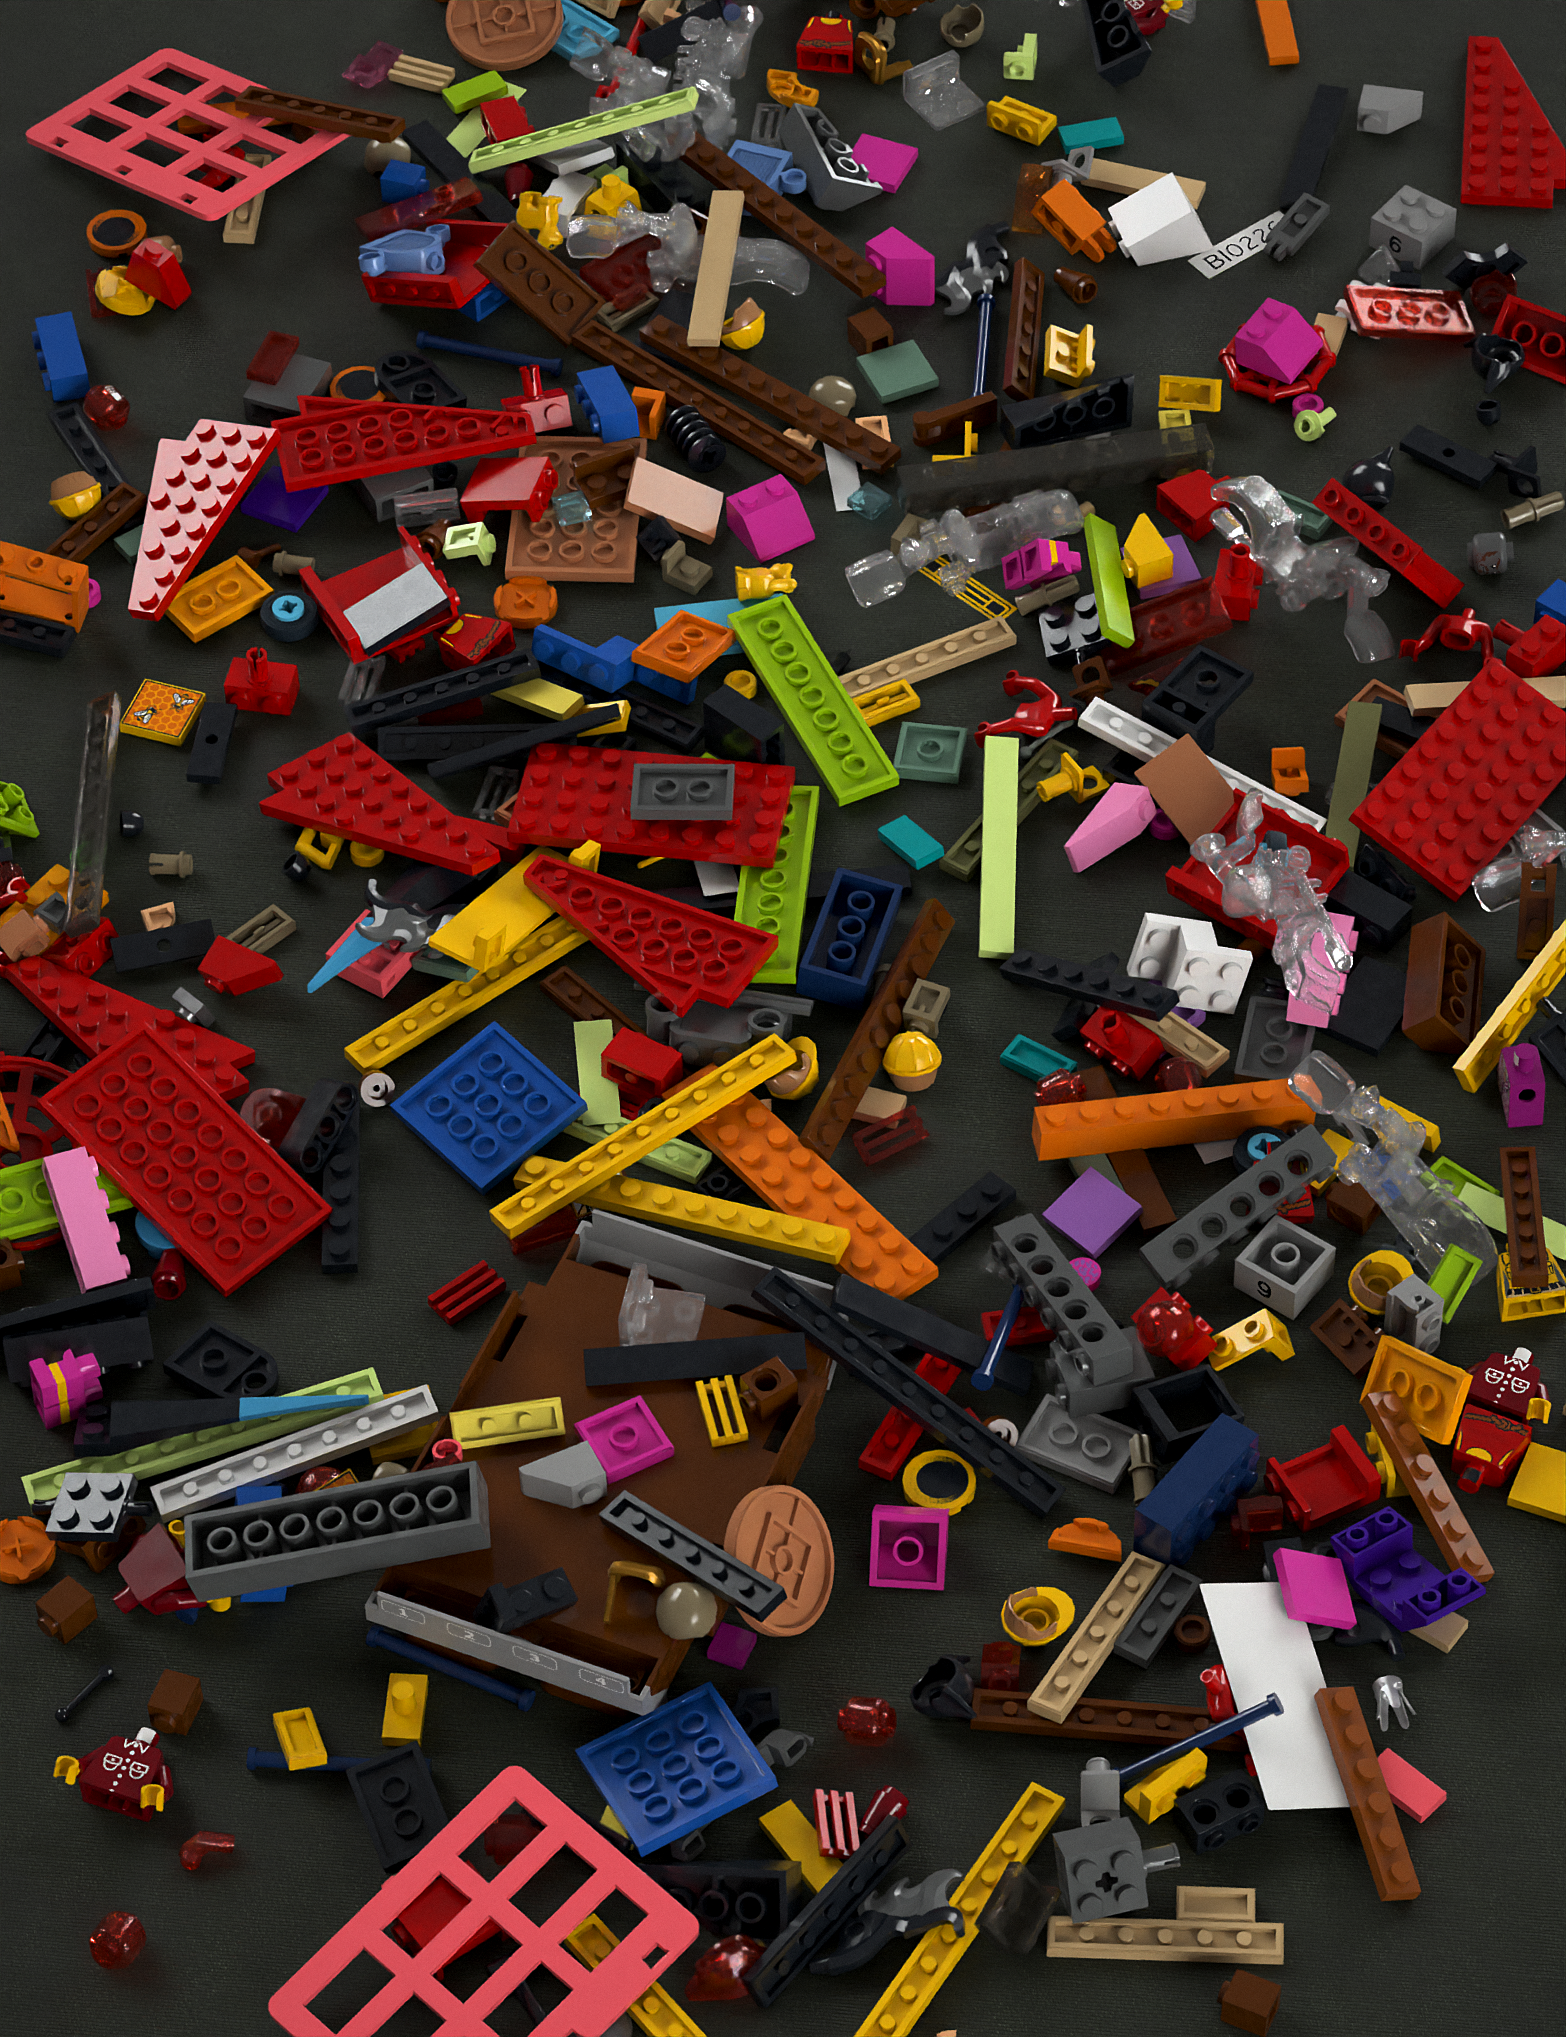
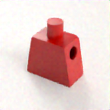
[1156,469,1236,543]

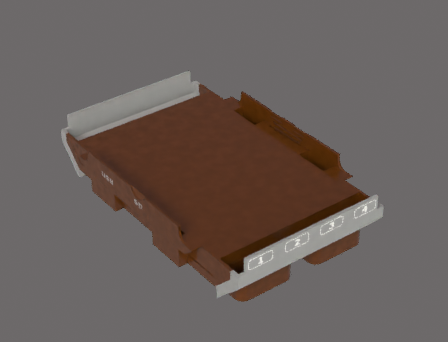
[365,1209,848,1719]

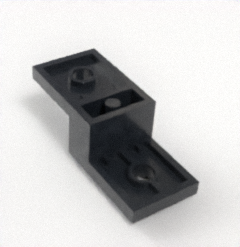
[1102,644,1254,807]

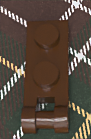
[913,391,997,447]
[1516,862,1557,959]

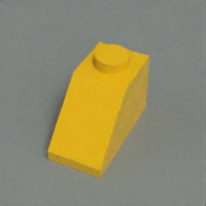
[1121,513,1174,589]

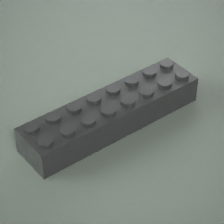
[185,1460,491,1602]

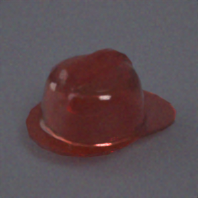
[240,1088,306,1148]

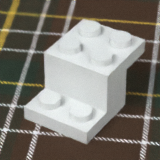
[1127,912,1253,1014]

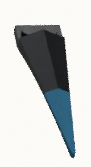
[307,859,498,993]
[73,1395,369,1457]

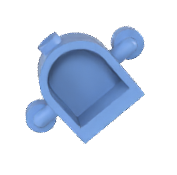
[727,139,807,216]
[358,224,451,277]

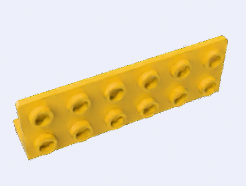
[428,839,601,973]

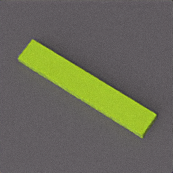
[1083,512,1135,649]

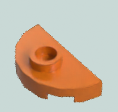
[1048,1518,1122,1562]

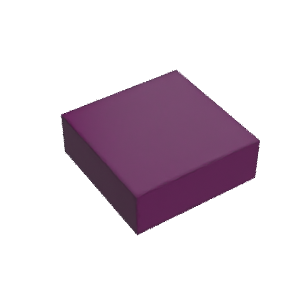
[707,1622,757,1670]

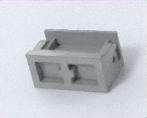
[1383,1273,1444,1354]

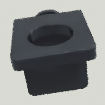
[1489,445,1542,499]

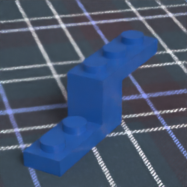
[531,624,698,705]

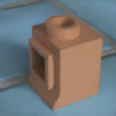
[0,909,51,963]

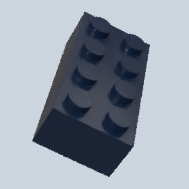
[796,867,903,1012]
[1133,1413,1260,1570]

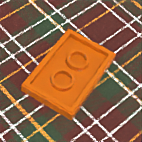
[631,610,736,684]

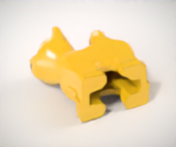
[516,191,563,250]
[735,563,797,601]

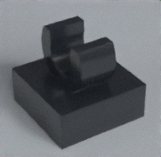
[1389,260,1422,299]
[636,515,682,562]

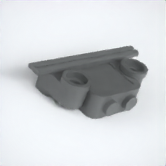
[634,980,814,1067]

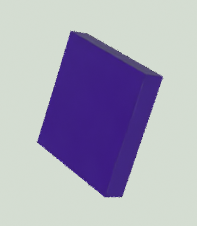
[241,465,329,533]

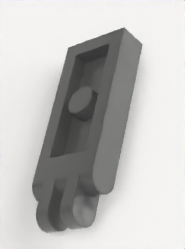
[1263,192,1330,261]

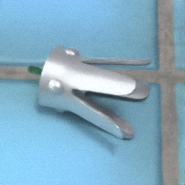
[1372,1675,1416,1732]

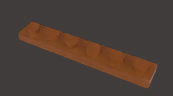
[1360,1390,1495,1583]
[1314,1687,1422,1901]

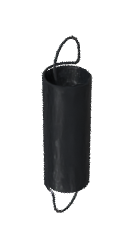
[831,649,851,677]

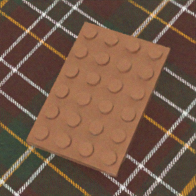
[505,436,647,583]

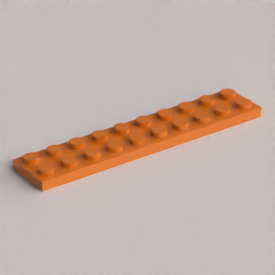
[661,1062,939,1301]

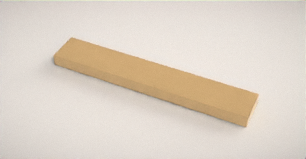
[687,190,745,347]
[838,616,1017,699]
[1404,676,1566,717]
[1027,1551,1166,1724]
[1047,1915,1284,1965]

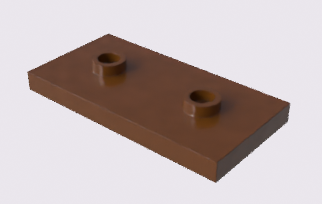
[473,219,606,348]

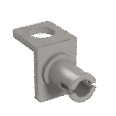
[1041,146,1095,188]
[1081,1757,1120,1827]

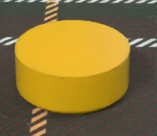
[724,670,757,700]
[350,841,384,867]

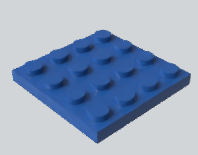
[390,1021,588,1195]
[575,1681,779,1857]

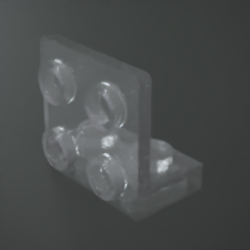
[903,50,985,131]
[618,1262,706,1346]

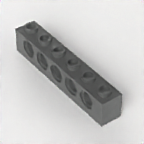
[1138,1123,1338,1290]
[990,1213,1133,1386]

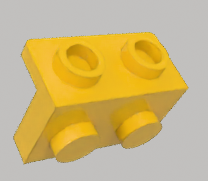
[987,95,1057,146]
[1044,324,1095,388]
[1124,1747,1208,1825]

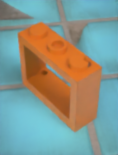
[0,541,89,633]

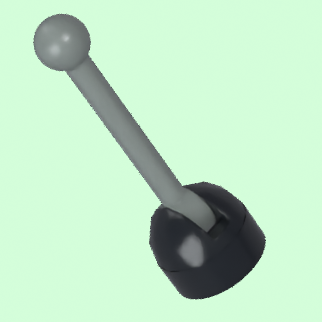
[1019,702,1084,759]

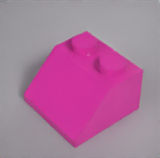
[865,226,935,306]
[1235,297,1323,384]
[726,474,815,564]
[869,1505,949,1590]

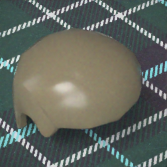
[939,3,984,48]
[363,137,411,175]
[808,375,856,418]
[655,1582,717,1640]

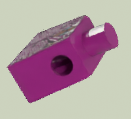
[1496,1043,1545,1128]

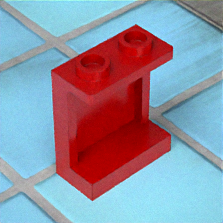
[460,457,558,524]
[1263,1424,1382,1533]
[390,1860,510,1982]

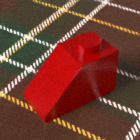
[124,238,192,310]
[198,935,284,996]

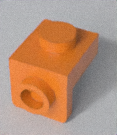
[1271,747,1309,797]

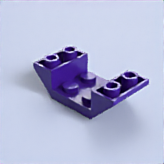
[1331,1506,1486,1632]

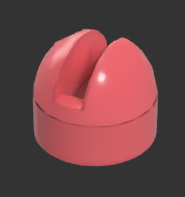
[432,1439,463,1468]

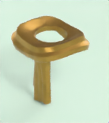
[854,31,914,85]
[603,1561,666,1624]

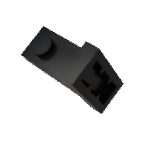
[472,1567,578,1635]

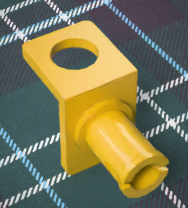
[1036,752,1110,804]

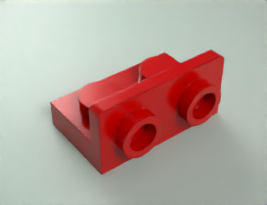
[39,914,119,978]

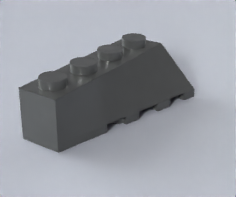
[778,103,883,212]

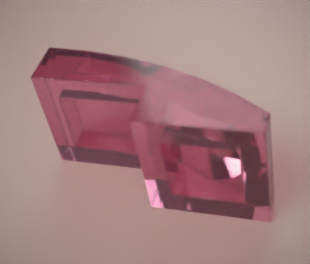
[343,40,404,89]

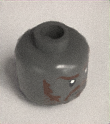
[1467,532,1514,575]

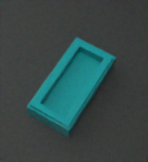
[1058,117,1124,154]
[877,815,944,870]
[1000,1034,1077,1093]

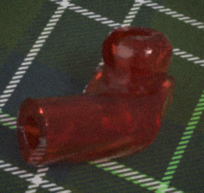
[179,1831,235,1870]

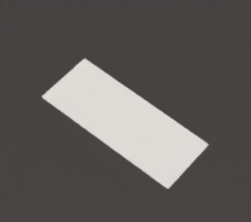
[1199,1582,1350,1810]

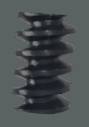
[665,405,726,473]

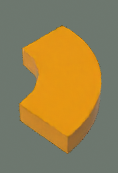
[766,69,819,108]

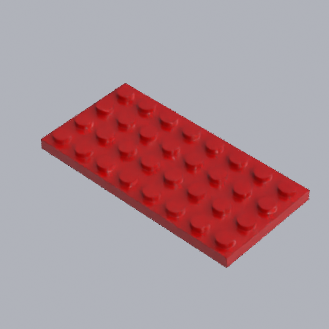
[1348,657,1566,902]
[507,742,796,868]
[37,1021,333,1298]

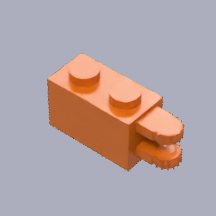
[1031,178,1117,263]

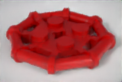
[1218,323,1337,403]

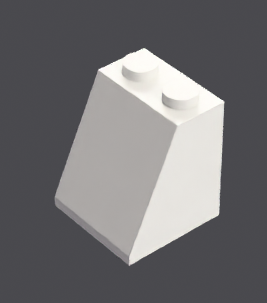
[1108,172,1214,266]

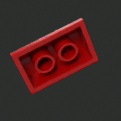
[1491,293,1566,384]

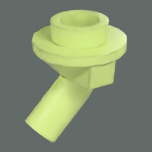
[1294,407,1337,441]

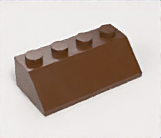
[1402,912,1486,1055]

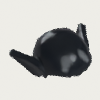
[1463,333,1525,394]
[1342,446,1395,509]
[910,1654,977,1719]

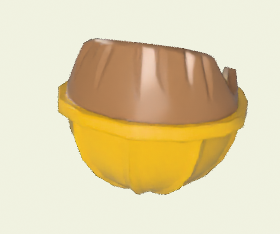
[720,297,765,350]
[49,471,101,521]
[882,1031,942,1092]
[764,1036,819,1101]
[1348,1250,1414,1315]
[1001,1587,1075,1647]

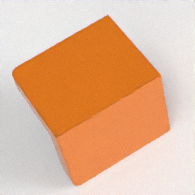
[632,387,666,440]

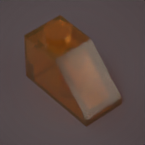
[1012,163,1053,234]

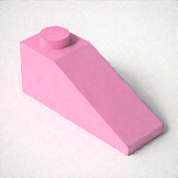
[1064,782,1157,873]

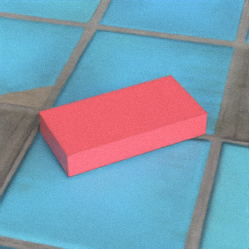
[1377,1748,1447,1824]

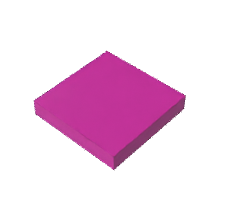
[851,133,918,194]
[574,1395,674,1485]
[1273,1548,1357,1630]

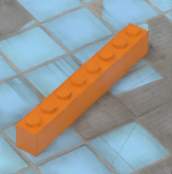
[1031,1076,1318,1161]

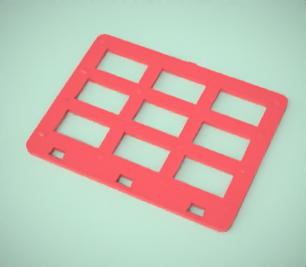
[26,48,351,221]
[268,1766,699,2037]

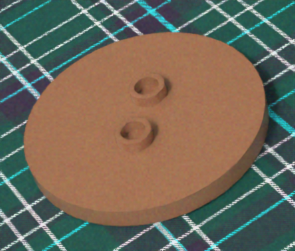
[445,0,564,71]
[723,1485,834,1637]

